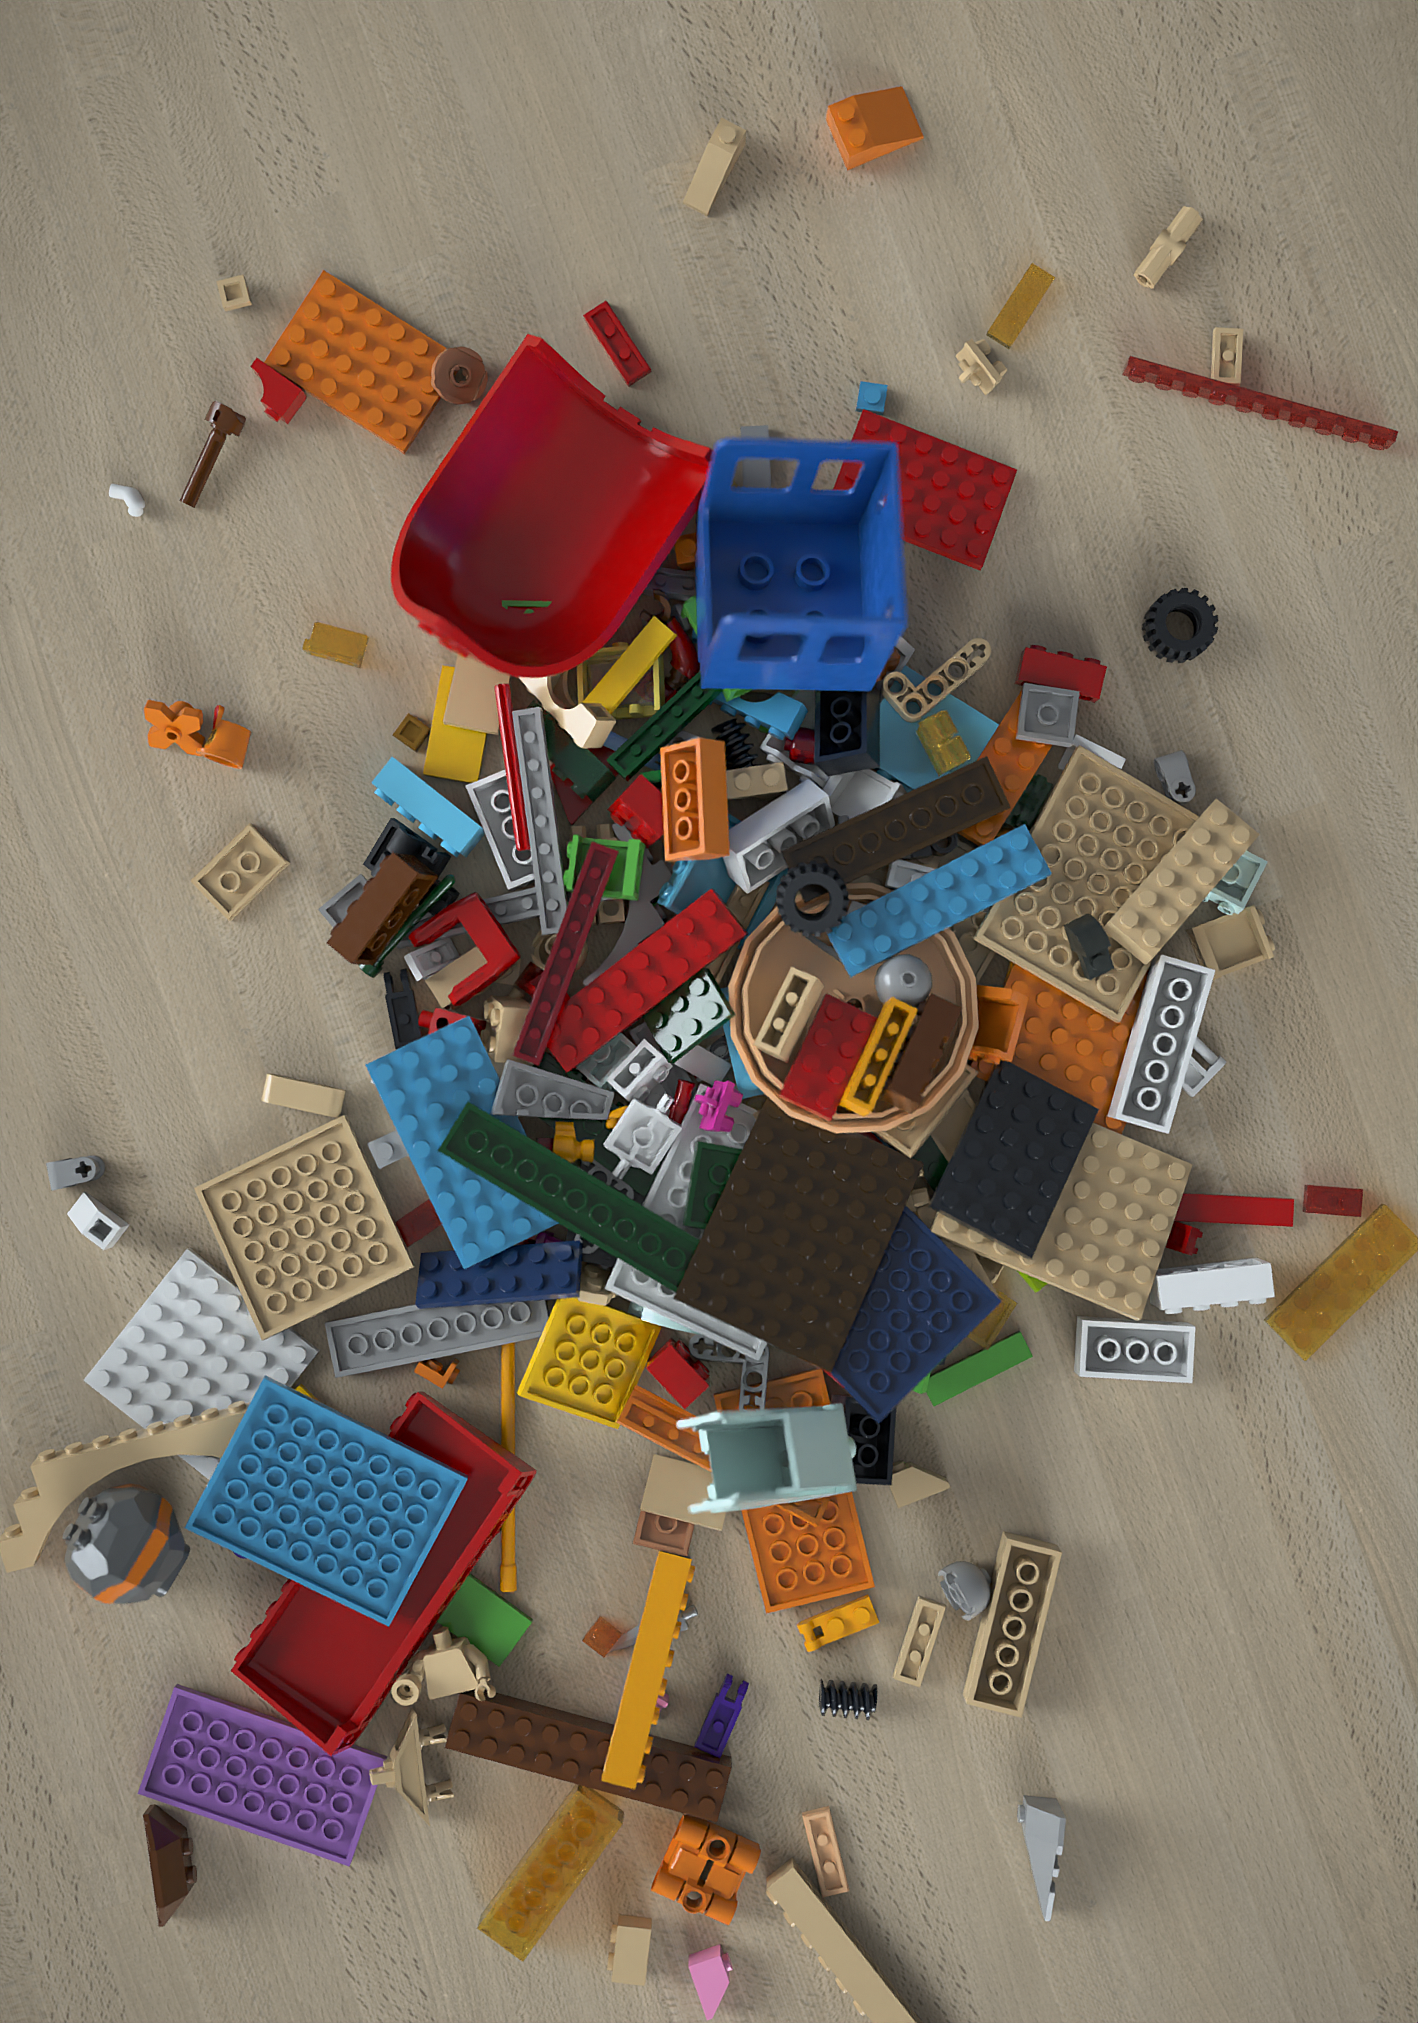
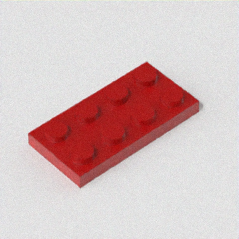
[778,993,878,1121]

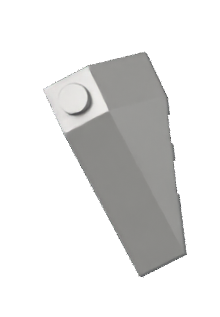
[1017,1795,1066,1921]

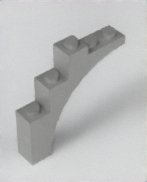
[582,823,673,986]

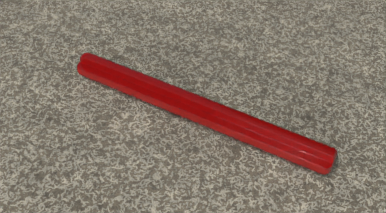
[494,683,531,851]

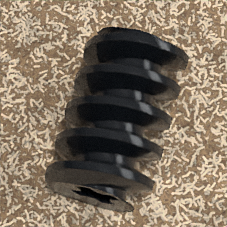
[711,718,761,770]
[819,1679,878,1721]

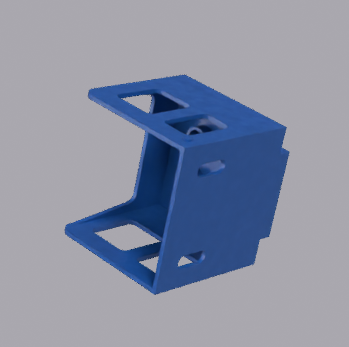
[695,438,907,691]

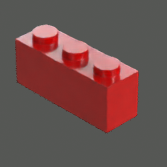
[1014,645,1107,703]

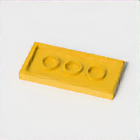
[423,665,488,783]

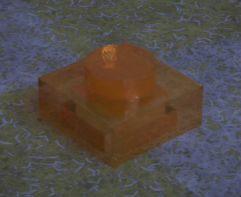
[582,1616,621,1658]

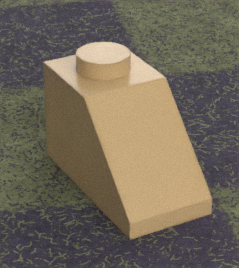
[889,1460,950,1508]

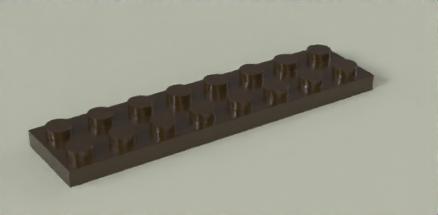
[781,756,1011,903]

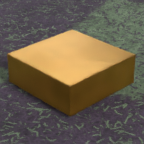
[392,713,431,752]

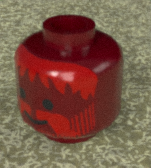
[784,726,815,765]

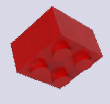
[607,774,664,847]
[646,1337,710,1409]

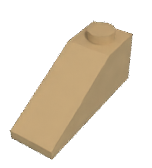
[683,118,746,216]

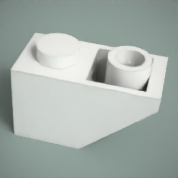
[67,1191,129,1250]

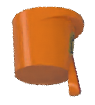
[196,705,251,769]

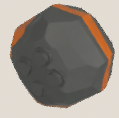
[62,1483,190,1604]

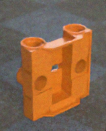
[651,1814,761,1925]

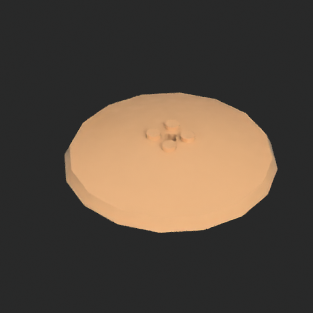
[728,883,979,1133]

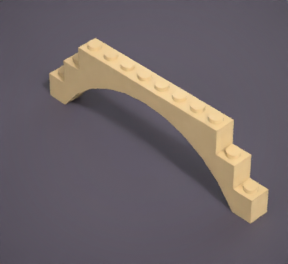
[0,1401,251,1573]

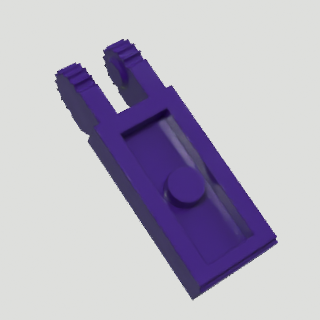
[694,1673,749,1758]

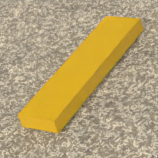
[582,616,677,714]

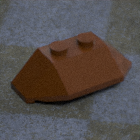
[143,1804,197,1927]

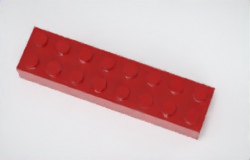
[547,889,749,1072]

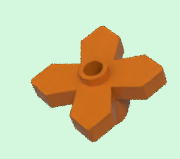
[144,700,206,756]

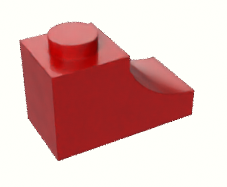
[250,358,307,424]

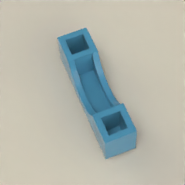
[709,692,808,740]

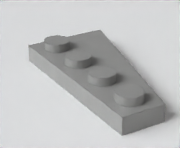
[491,1059,614,1120]

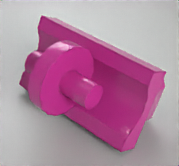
[694,1081,743,1132]

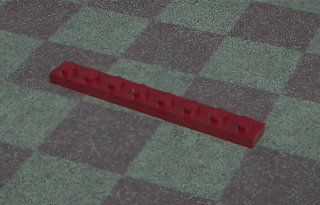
[512,841,619,1065]

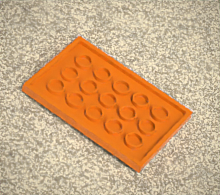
[264,270,459,454]

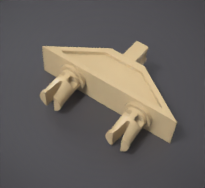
[369,1708,454,1826]

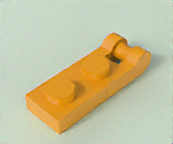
[797,1594,879,1652]

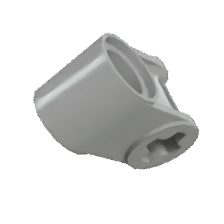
[1154,750,1196,806]
[46,1156,105,1191]

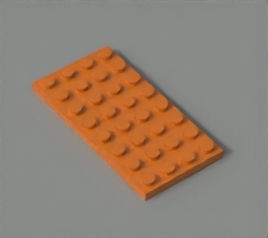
[713,1368,875,1614]

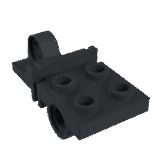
[363,818,460,916]

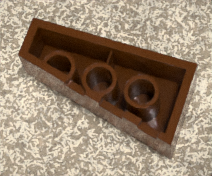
[880,993,962,1114]

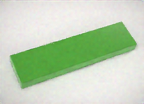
[926,1331,1033,1406]

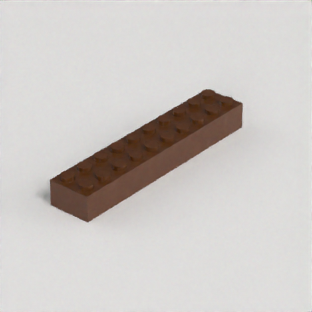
[445,1689,732,1822]

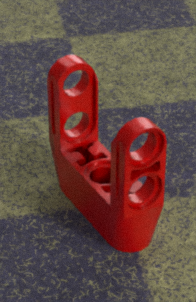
[408,892,521,1007]

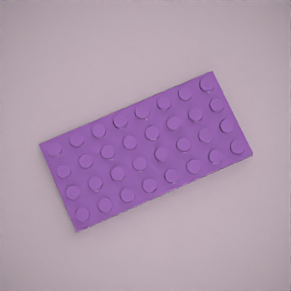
[138,1684,388,1867]

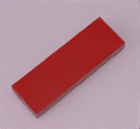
[583,301,651,387]

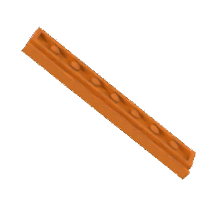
[617,1385,831,1527]

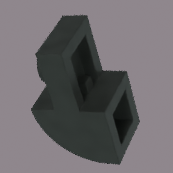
[1063,913,1114,980]

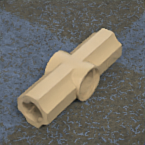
[1133,206,1203,289]

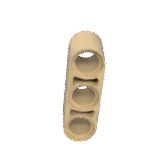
[261,1073,346,1118]

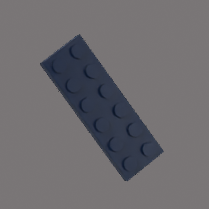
[415,1240,583,1309]

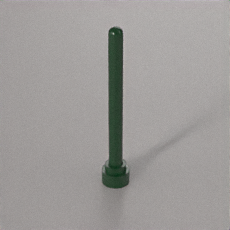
[358,874,456,978]

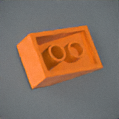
[826,86,924,171]

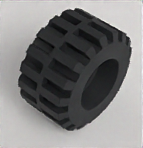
[1142,588,1219,663]
[776,861,849,937]

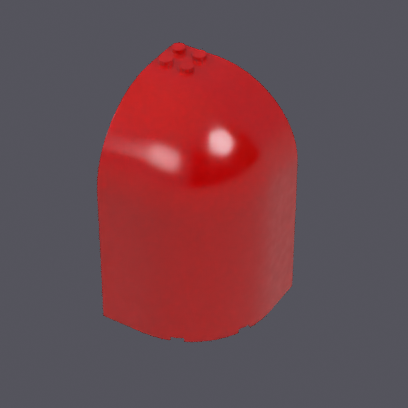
[391,334,714,678]

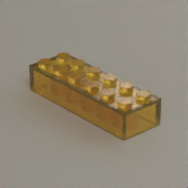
[477,1784,624,1962]

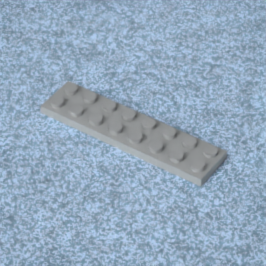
[325,1300,550,1378]

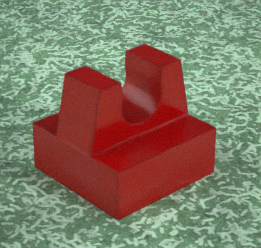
[1165,1221,1203,1256]

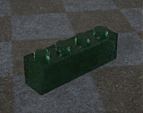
[526,700,616,802]

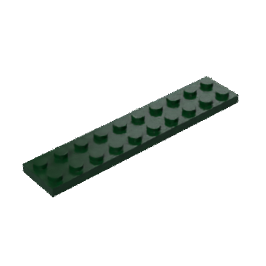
[438,1101,700,1293]

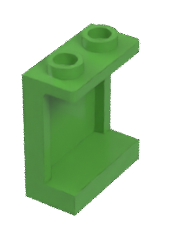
[563,834,645,901]

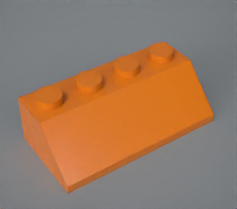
[660,738,730,861]

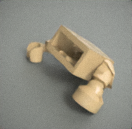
[391,1627,496,1706]

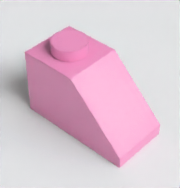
[688,1944,733,2020]

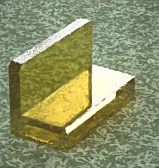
[302,622,368,668]

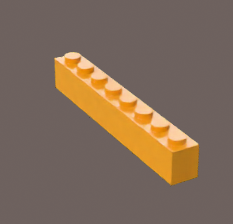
[602,1550,695,1789]

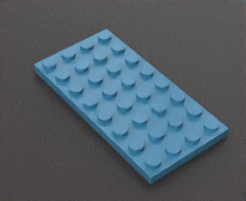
[365,1016,558,1269]

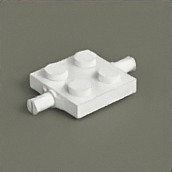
[604,1093,682,1180]

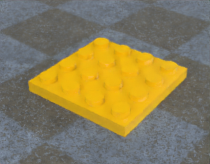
[517,1297,662,1429]

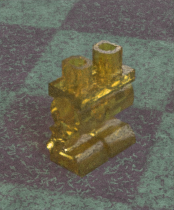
[915,709,972,776]

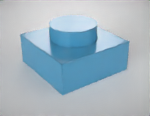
[856,381,888,416]

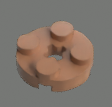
[431,346,488,405]

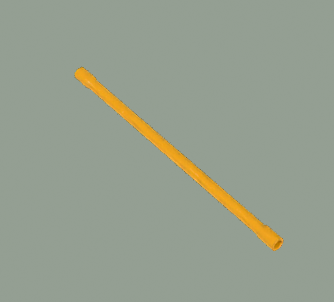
[500,1244,517,1592]

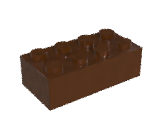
[327,852,439,965]

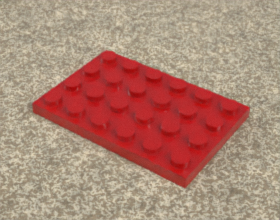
[833,409,1017,571]

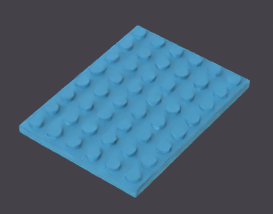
[185,1375,468,1626]

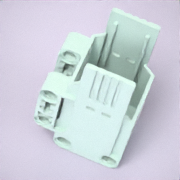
[677,1404,857,1513]

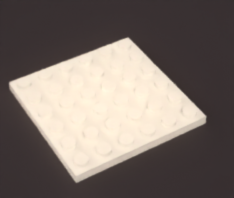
[84,1248,320,1480]

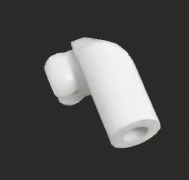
[109,483,145,517]

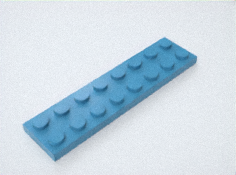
[827,824,1052,978]

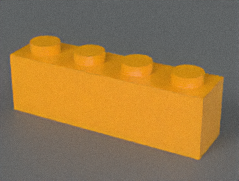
[839,997,918,1117]

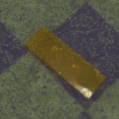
[986,263,1055,350]

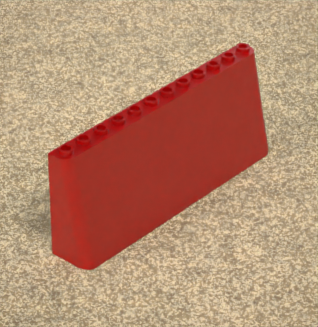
[230,1391,537,1756]

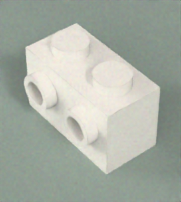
[606,1039,673,1103]

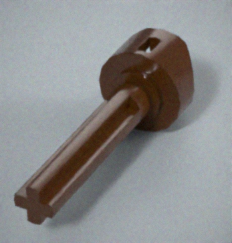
[179,401,246,508]

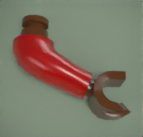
[640,589,700,691]

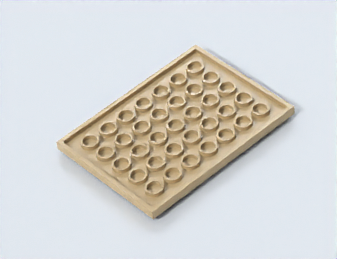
[973,745,1199,1023]
[930,1081,1193,1321]

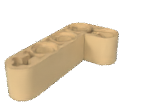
[881,638,991,723]

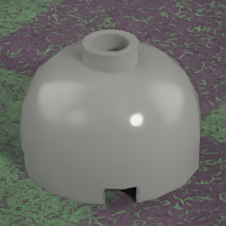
[874,954,932,1008]
[938,1561,991,1621]

